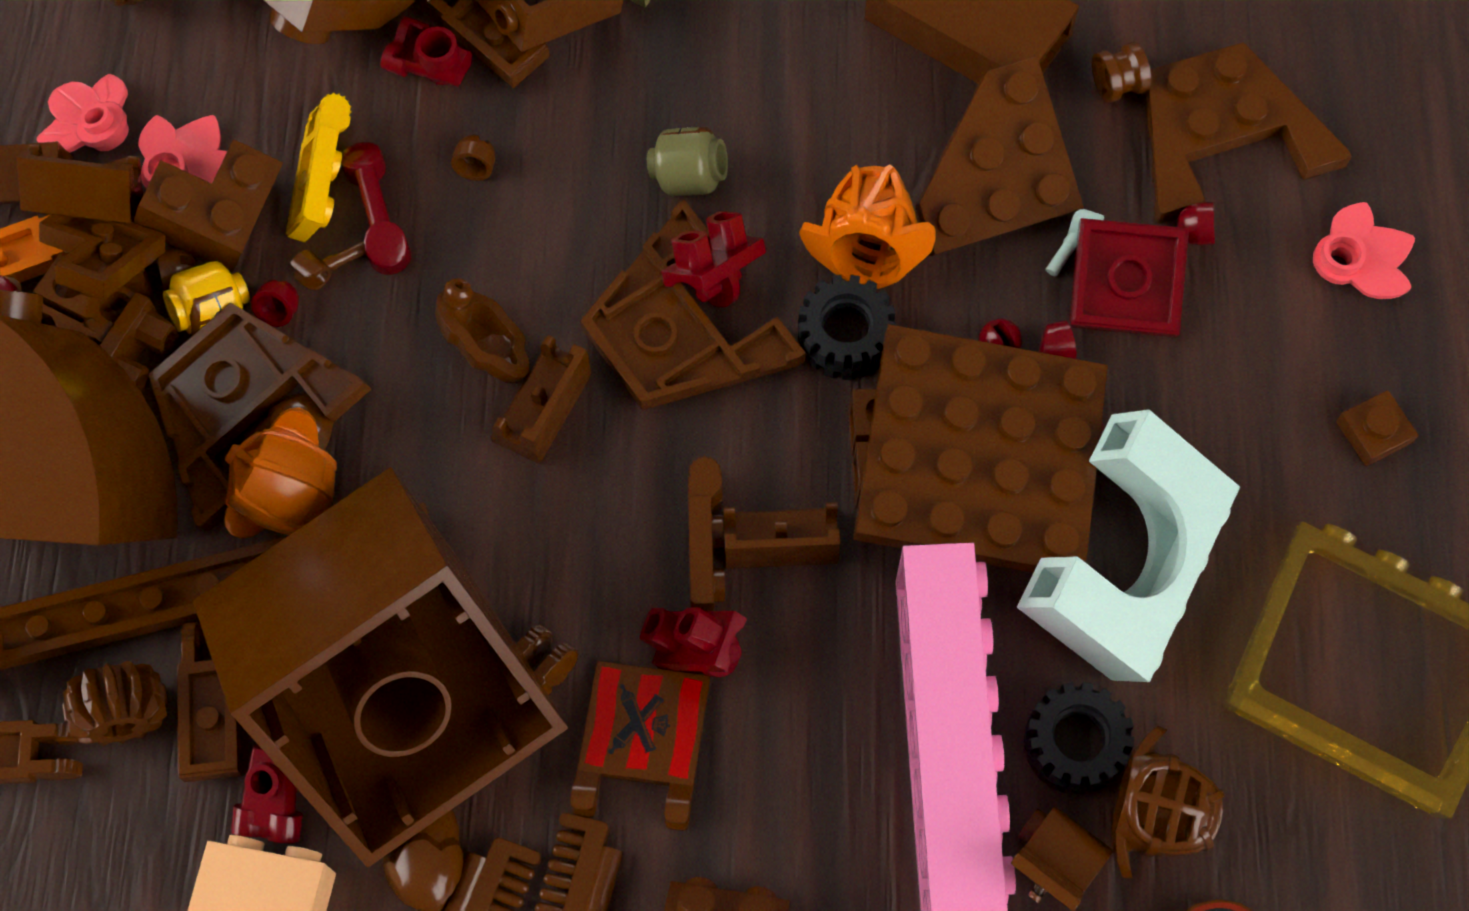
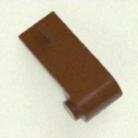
[1010,806,1113,911]

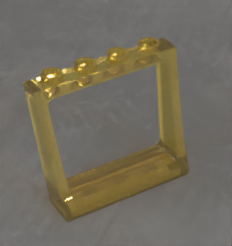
[1222,521,1469,819]

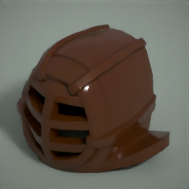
[1111,726,1225,879]

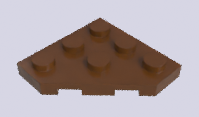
[916,56,1084,256]

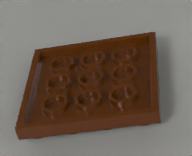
[853,324,1108,573]

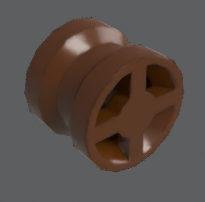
[1092,41,1151,103]

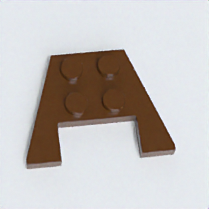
[1145,42,1352,223]
[580,200,806,410]
[148,303,372,532]

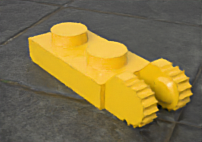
[286,92,352,242]

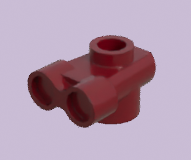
[380,16,472,87]
[231,744,303,843]

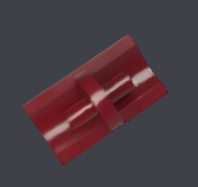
[661,211,766,308]
[640,607,747,678]

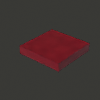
[1069,218,1189,338]

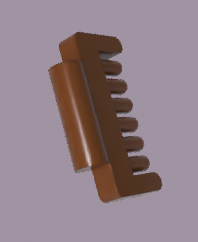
[535,813,623,911]
[444,837,541,911]

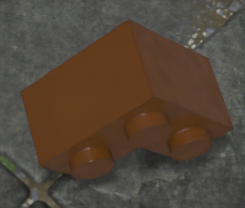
[133,139,283,273]

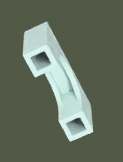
[1017,410,1240,682]

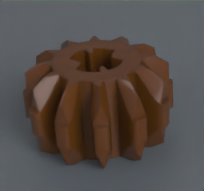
[62,660,168,746]

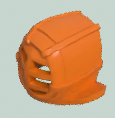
[799,164,936,289]
[224,407,337,539]

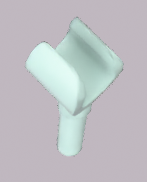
[1045,209,1104,277]

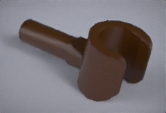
[291,241,366,290]

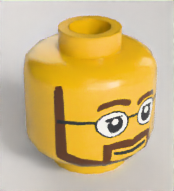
[163,261,250,337]

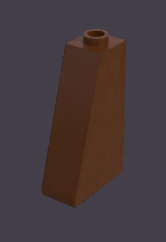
[865,0,1079,84]

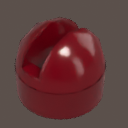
[1177,202,1215,245]
[251,280,299,327]
[978,318,1022,348]

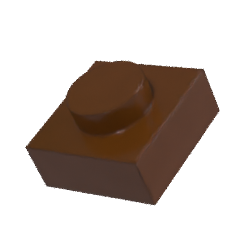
[1336,390,1419,467]

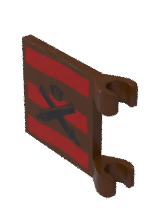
[570,661,711,831]

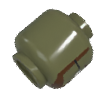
[647,126,728,197]

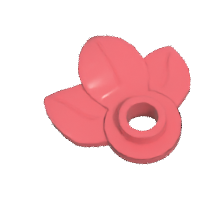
[36,74,129,153]
[138,115,227,189]
[1313,202,1415,299]

